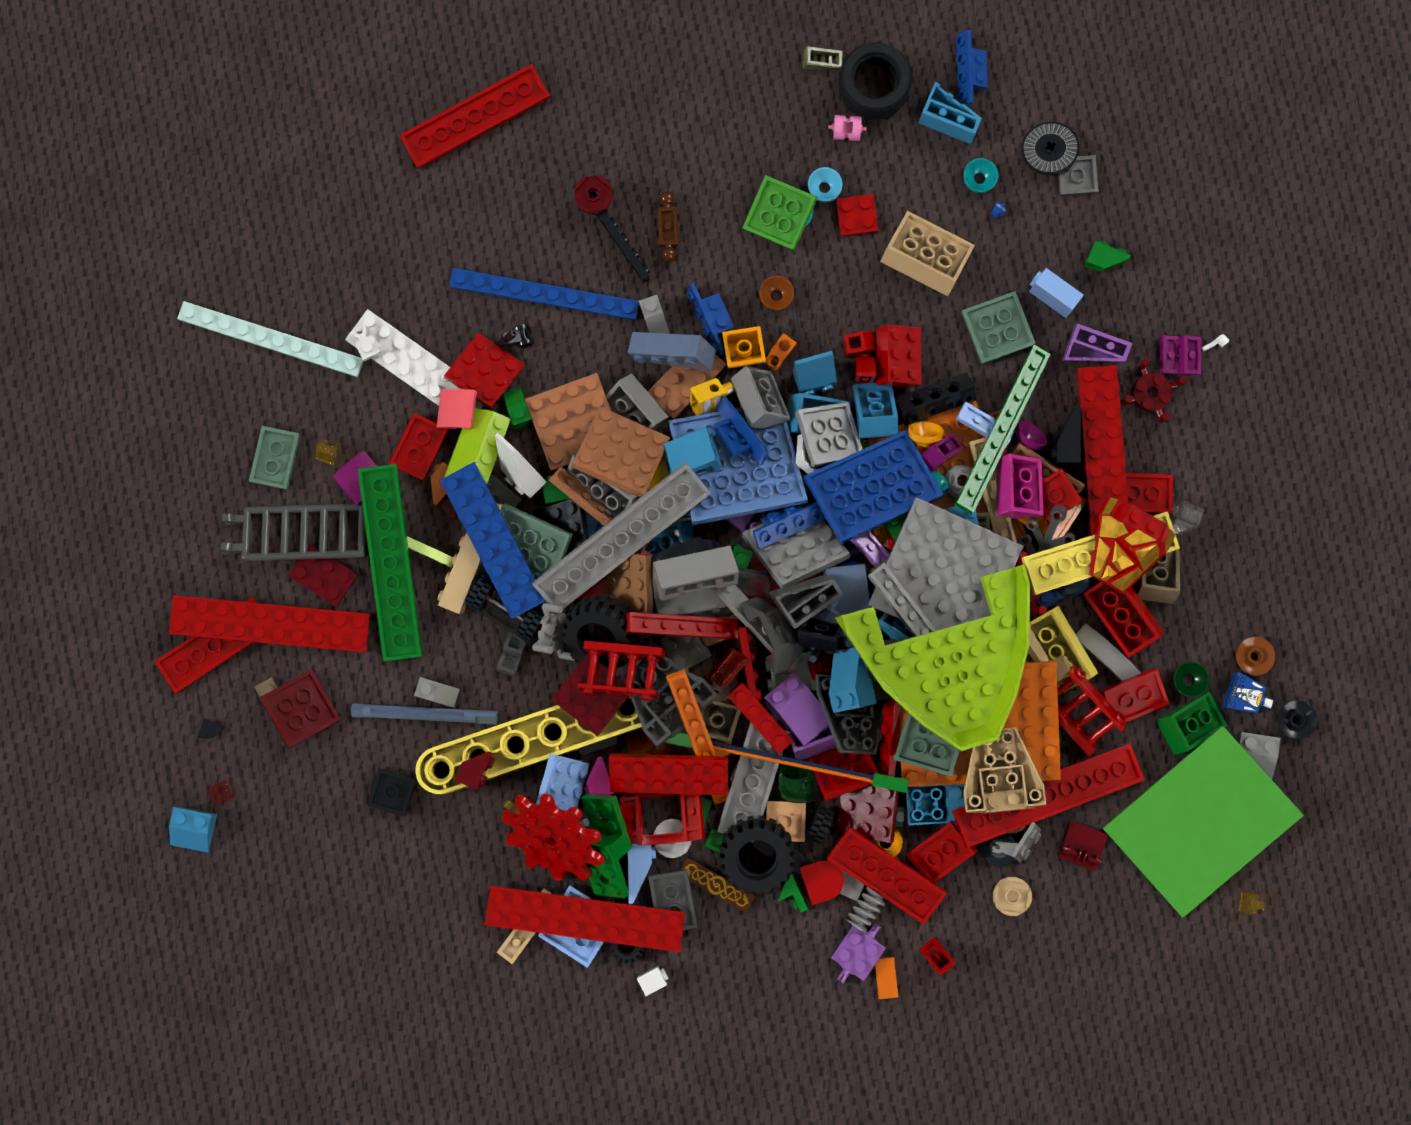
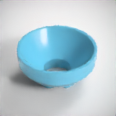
[808,167,842,202]

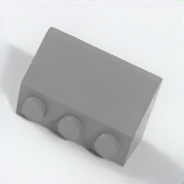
[731,366,791,429]
[606,374,669,430]

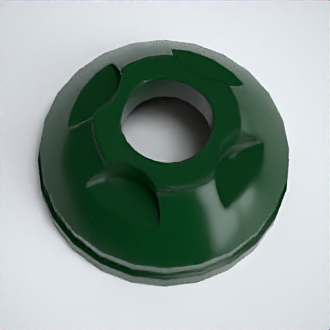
[1173,662,1209,697]

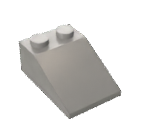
[1235,732,1280,780]

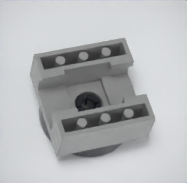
[651,537,739,618]

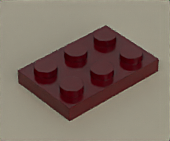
[288,544,358,607]

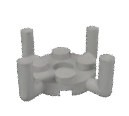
[532,603,577,662]

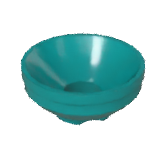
[963,158,998,193]

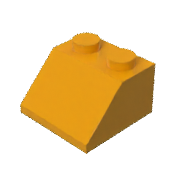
[722,326,766,368]

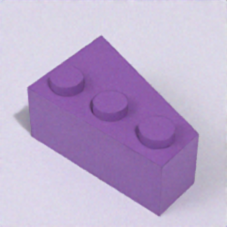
[1062,324,1132,362]

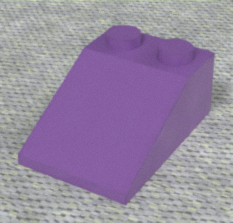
[764,673,829,747]

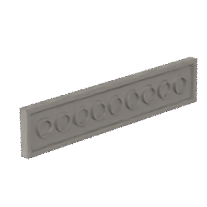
[532,462,711,609]

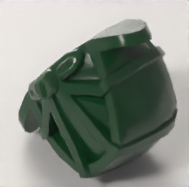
[777,765,815,803]

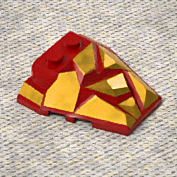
[1089,497,1176,594]

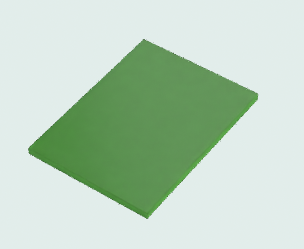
[1103,725,1304,918]

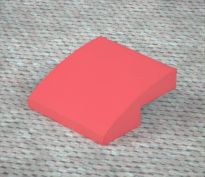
[437,389,477,429]

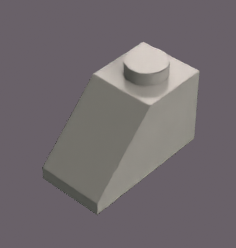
[639,295,670,334]
[414,677,460,708]

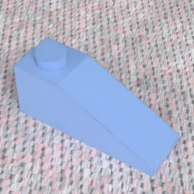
[628,843,656,904]

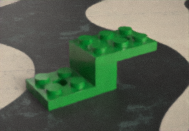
[581,794,632,898]

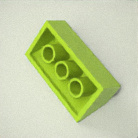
[444,408,511,484]

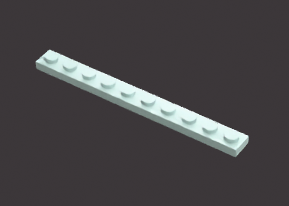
[177,301,364,377]

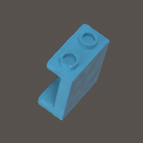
[663,427,722,475]

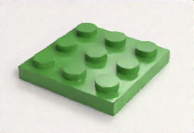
[743,175,818,251]

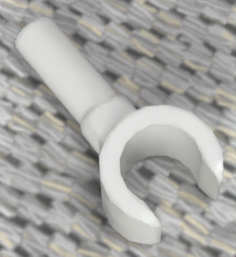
[1201,334,1229,352]

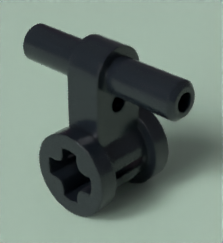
[496,324,534,348]

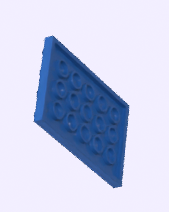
[804,430,944,544]

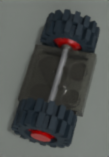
[465,575,544,644]

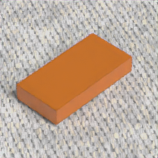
[875,957,898,999]

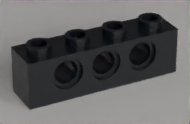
[895,372,977,426]

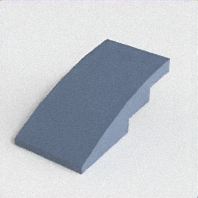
[826,564,871,644]

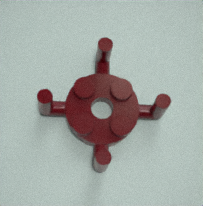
[1121,358,1187,423]

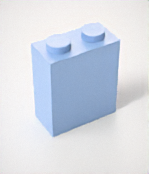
[1029,268,1083,318]

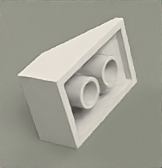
[495,433,546,498]

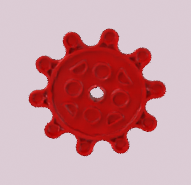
[502,793,605,881]

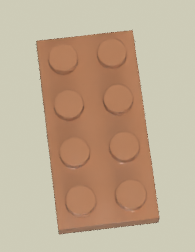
[648,354,727,420]

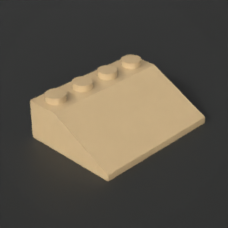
[880,211,975,296]

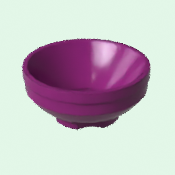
[1015,421,1048,450]

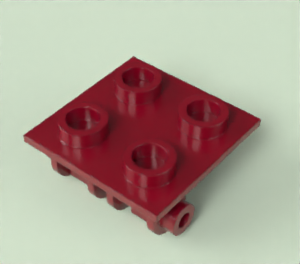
[1058,821,1108,871]

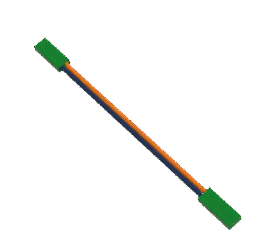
[665,732,909,793]

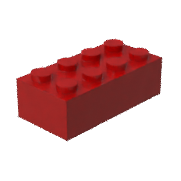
[1083,581,1165,658]

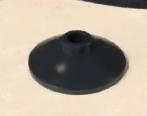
[1278,700,1317,739]

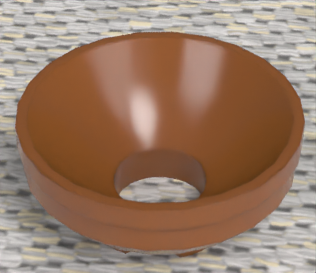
[759,276,794,311]

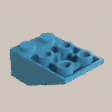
[906,784,965,825]

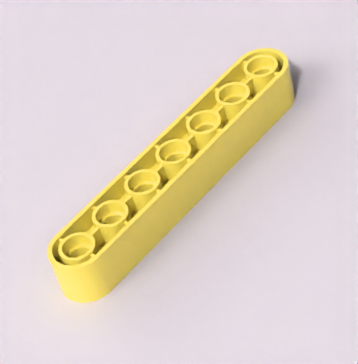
[416,696,642,794]

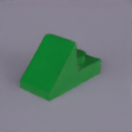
[778,873,808,913]

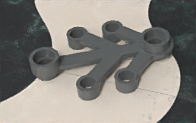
[1019,505,1075,555]

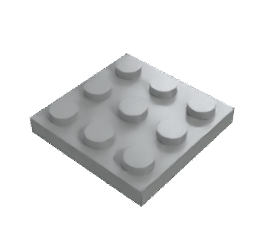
[795,402,863,467]

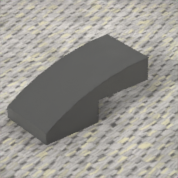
[496,631,527,677]

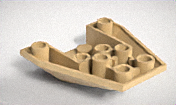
[963,727,1046,814]

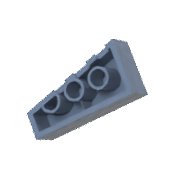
[628,332,716,372]

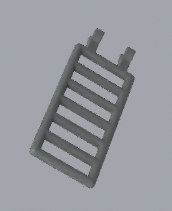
[220,503,366,561]

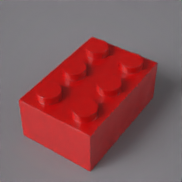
[876,324,922,388]

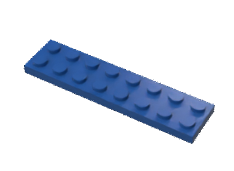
[440,462,546,619]

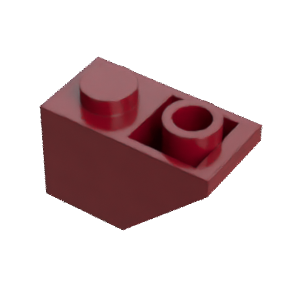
[455,751,496,790]

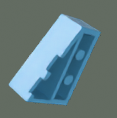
[919,81,982,144]

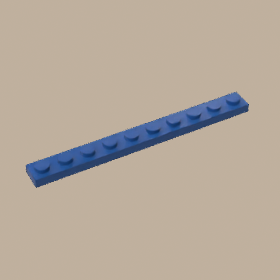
[449,268,639,321]

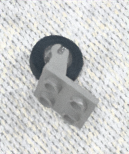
[982,822,1041,867]

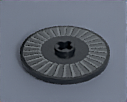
[1022,122,1079,175]

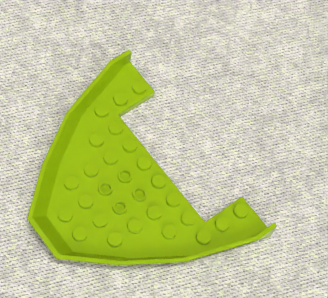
[835,564,1030,751]

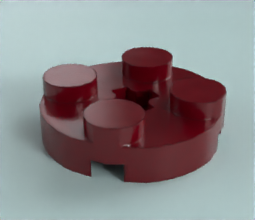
[574,175,613,215]

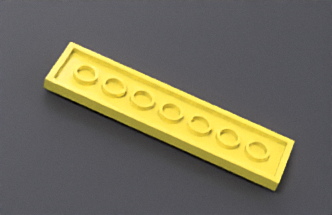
[1021,511,1180,595]

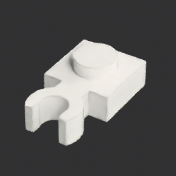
[352,325,381,361]

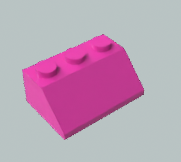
[996,454,1044,518]

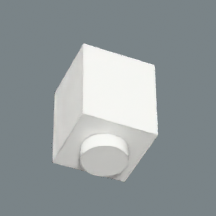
[637,966,669,996]

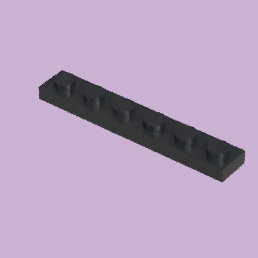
[589,191,650,284]

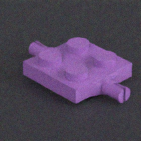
[831,923,886,984]

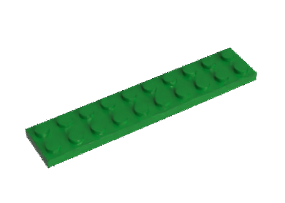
[358,464,423,661]

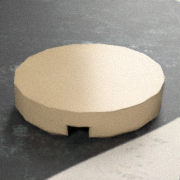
[993,877,1032,916]

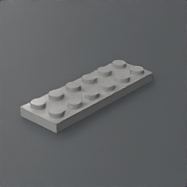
[717,722,789,842]

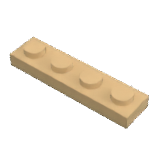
[497,888,552,964]

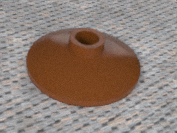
[1236,637,1275,676]

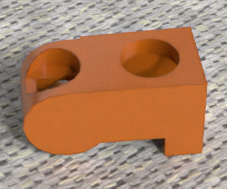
[764,333,798,371]

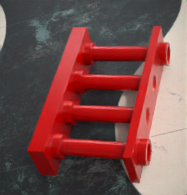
[578,641,666,701]
[1057,665,1127,756]

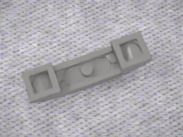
[1076,623,1141,681]

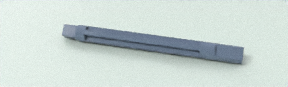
[351,703,498,725]

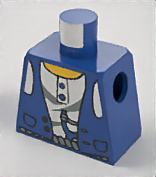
[1222,672,1273,714]

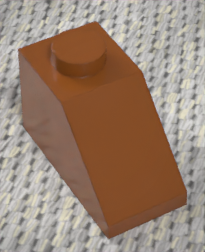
[431,462,448,508]

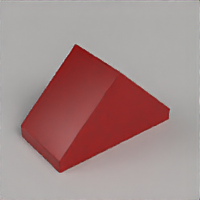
[919,937,956,976]

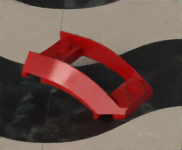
[620,793,707,845]

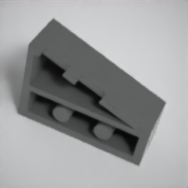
[768,574,844,629]

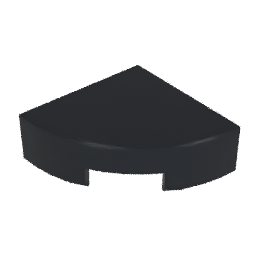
[197,719,224,739]

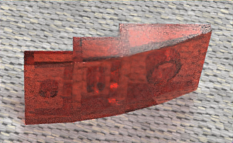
[704,647,750,691]

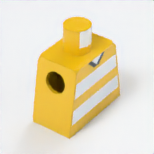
[690,378,734,415]

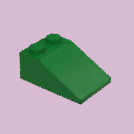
[1156,691,1228,755]

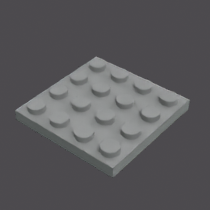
[742,502,850,588]

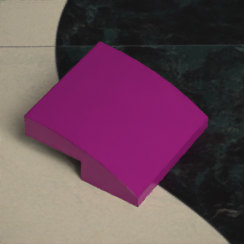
[1159,335,1201,375]
[332,450,377,505]

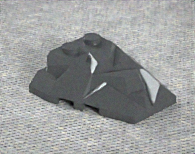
[621,657,718,747]

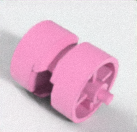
[828,115,866,141]

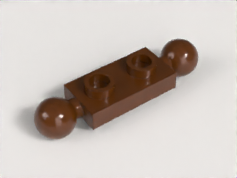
[658,191,678,262]

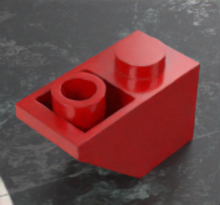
[842,331,876,358]

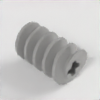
[846,887,885,932]

